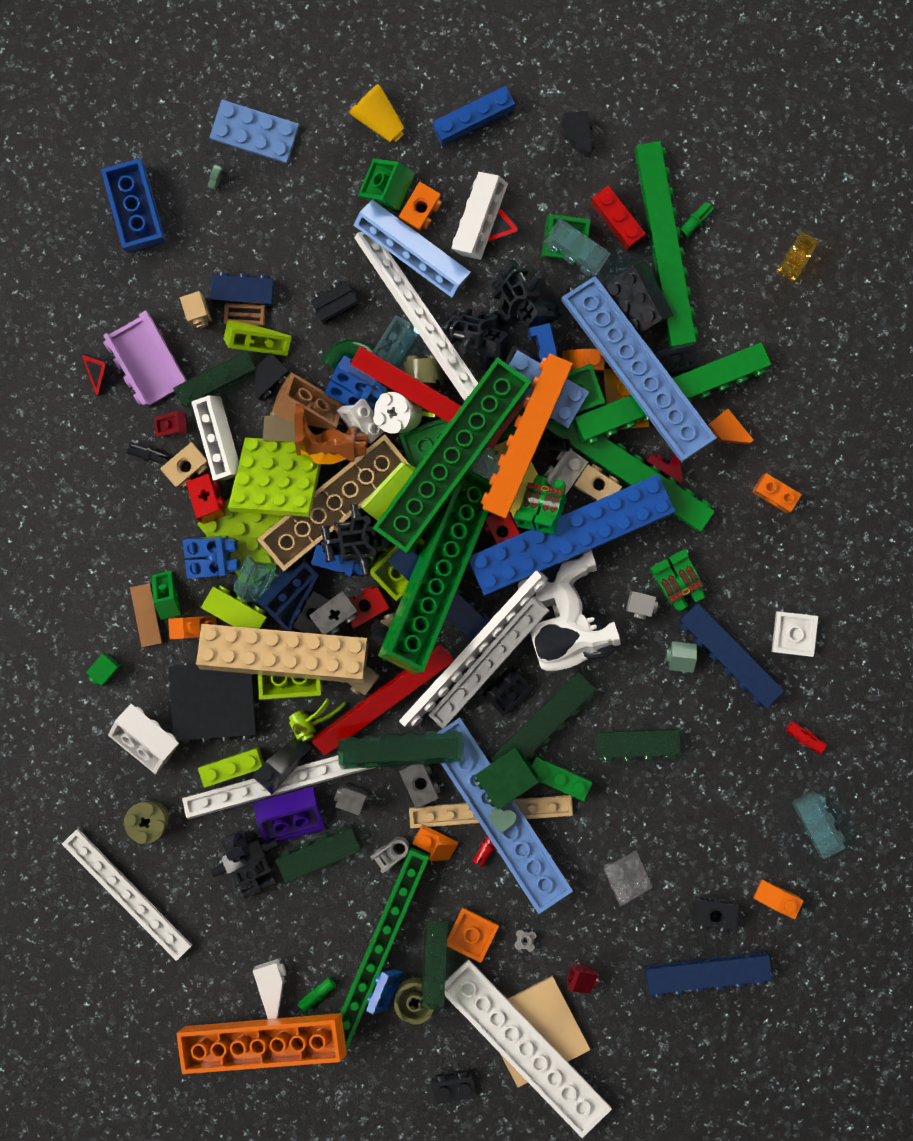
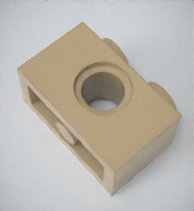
[179,291,213,329]
[160,442,209,488]
[573,464,622,501]

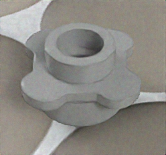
[515,930,536,952]

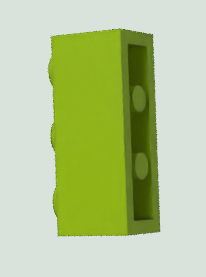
[201,585,268,629]
[198,747,265,788]

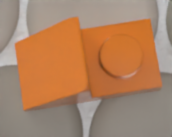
[412,824,458,861]

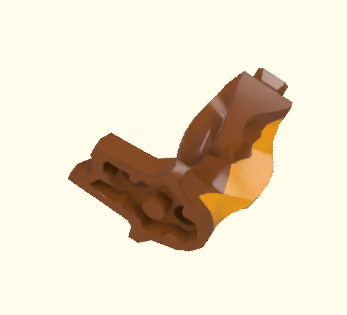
[294,404,368,464]

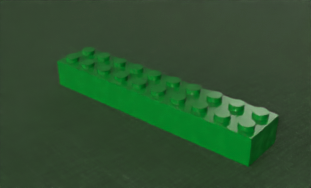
[373,357,532,554]
[378,470,492,674]

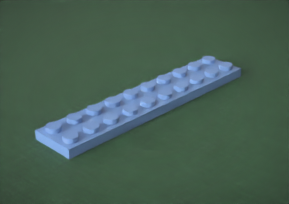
[561,276,716,463]
[426,718,573,914]

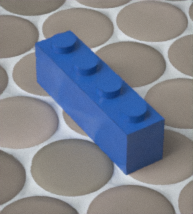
[432,86,515,146]

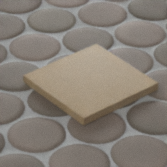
[500,975,590,1087]

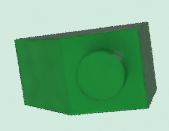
[152,570,181,620]

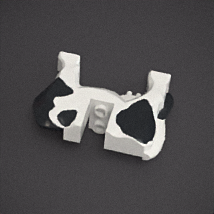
[514,551,621,671]

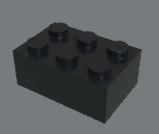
[603,261,674,335]

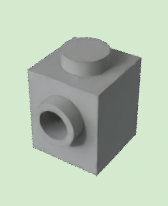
[626,591,658,620]

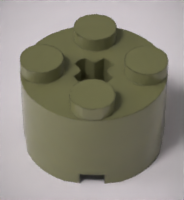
[403,355,445,390]
[124,800,169,844]
[394,977,436,1025]

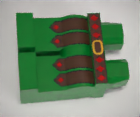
[514,475,567,535]
[648,549,705,611]

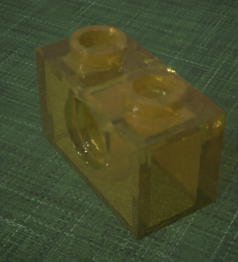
[777,231,819,281]

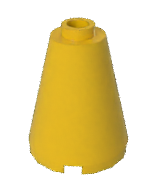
[349,84,404,142]

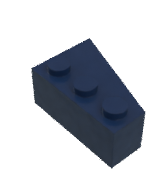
[256,558,318,631]

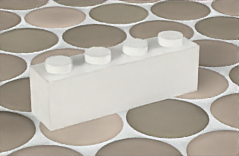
[451,172,508,260]
[192,396,239,480]

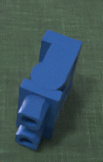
[528,323,557,364]
[324,355,386,412]
[182,536,241,579]
[311,544,363,576]

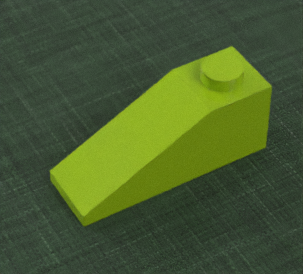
[223,320,292,356]

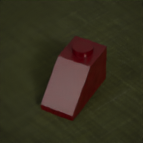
[566,962,599,994]

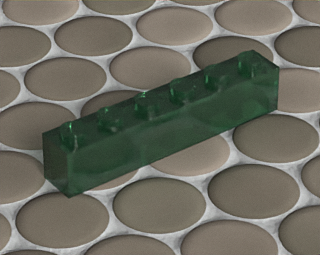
[491,671,596,762]
[338,730,464,769]

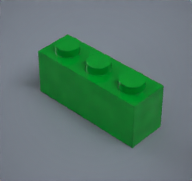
[531,755,592,801]

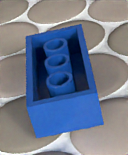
[101,158,166,253]

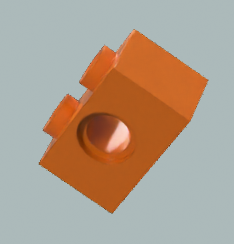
[398,181,442,233]
[752,473,802,513]

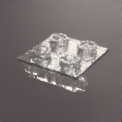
[603,851,653,906]

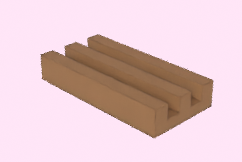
[224,303,266,327]

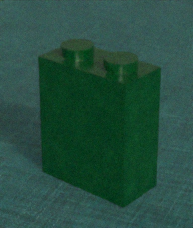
[474,746,541,810]

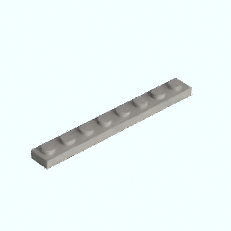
[429,597,549,729]

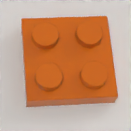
[444,907,499,963]

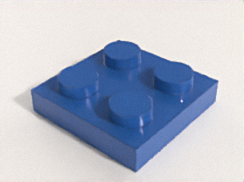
[366,969,404,1014]

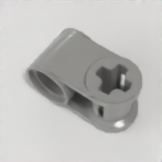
[370,837,409,873]

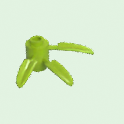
[289,698,346,742]

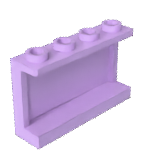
[103,310,189,408]

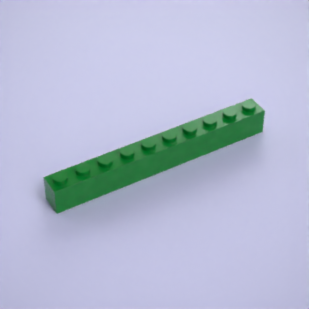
[634,141,698,348]
[572,342,771,445]
[545,416,715,532]
[340,847,429,1049]

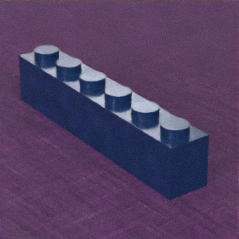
[387,547,491,640]
[678,603,784,708]
[644,952,772,997]

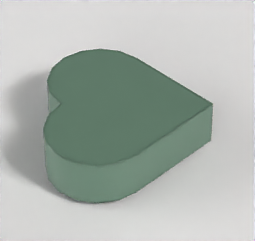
[207,164,224,190]
[489,808,516,834]

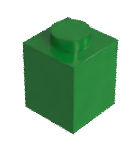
[86,653,122,686]

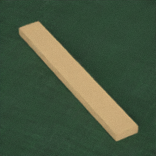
[409,795,573,828]

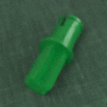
[679,202,714,239]
[298,977,336,1011]

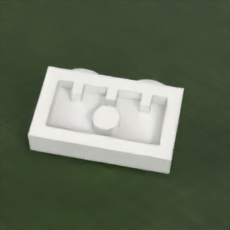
[337,399,384,443]
[544,448,588,495]

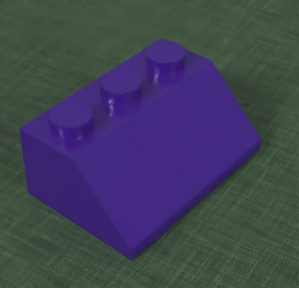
[254,787,326,842]

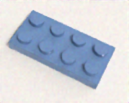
[209,100,300,164]
[509,350,589,428]

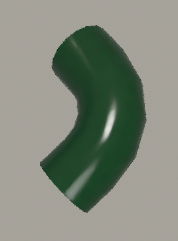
[321,339,377,370]

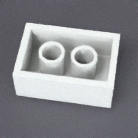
[108,704,179,774]

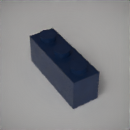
[210,272,275,307]

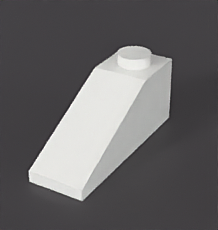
[253,959,286,1019]

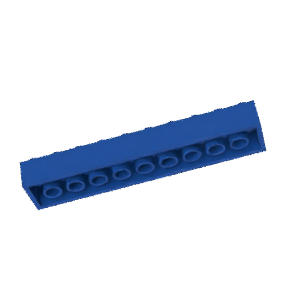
[469,474,675,597]

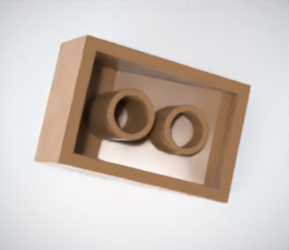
[272,372,343,429]

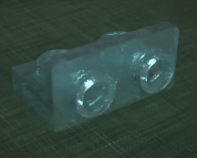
[233,556,276,602]

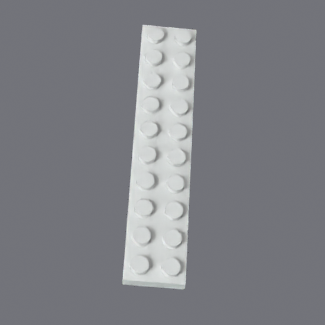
[439,959,612,1138]

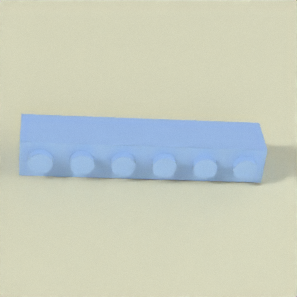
[354,200,471,298]

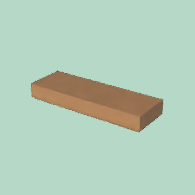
[130,583,163,647]

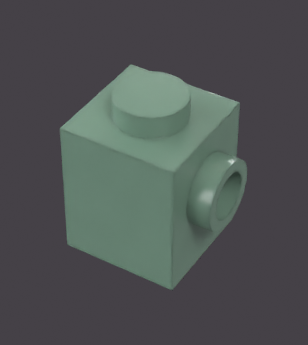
[665,641,697,673]

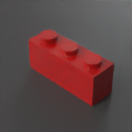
[590,185,646,251]

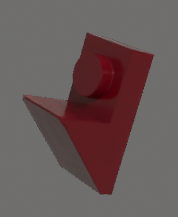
[154,411,187,437]
[645,453,683,485]

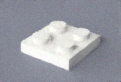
[772,611,818,657]

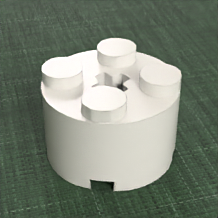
[373,392,422,433]

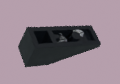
[252,737,313,795]

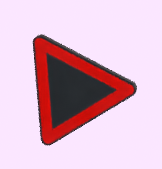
[487,207,520,244]
[82,354,109,396]

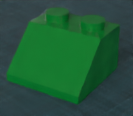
[358,158,415,210]

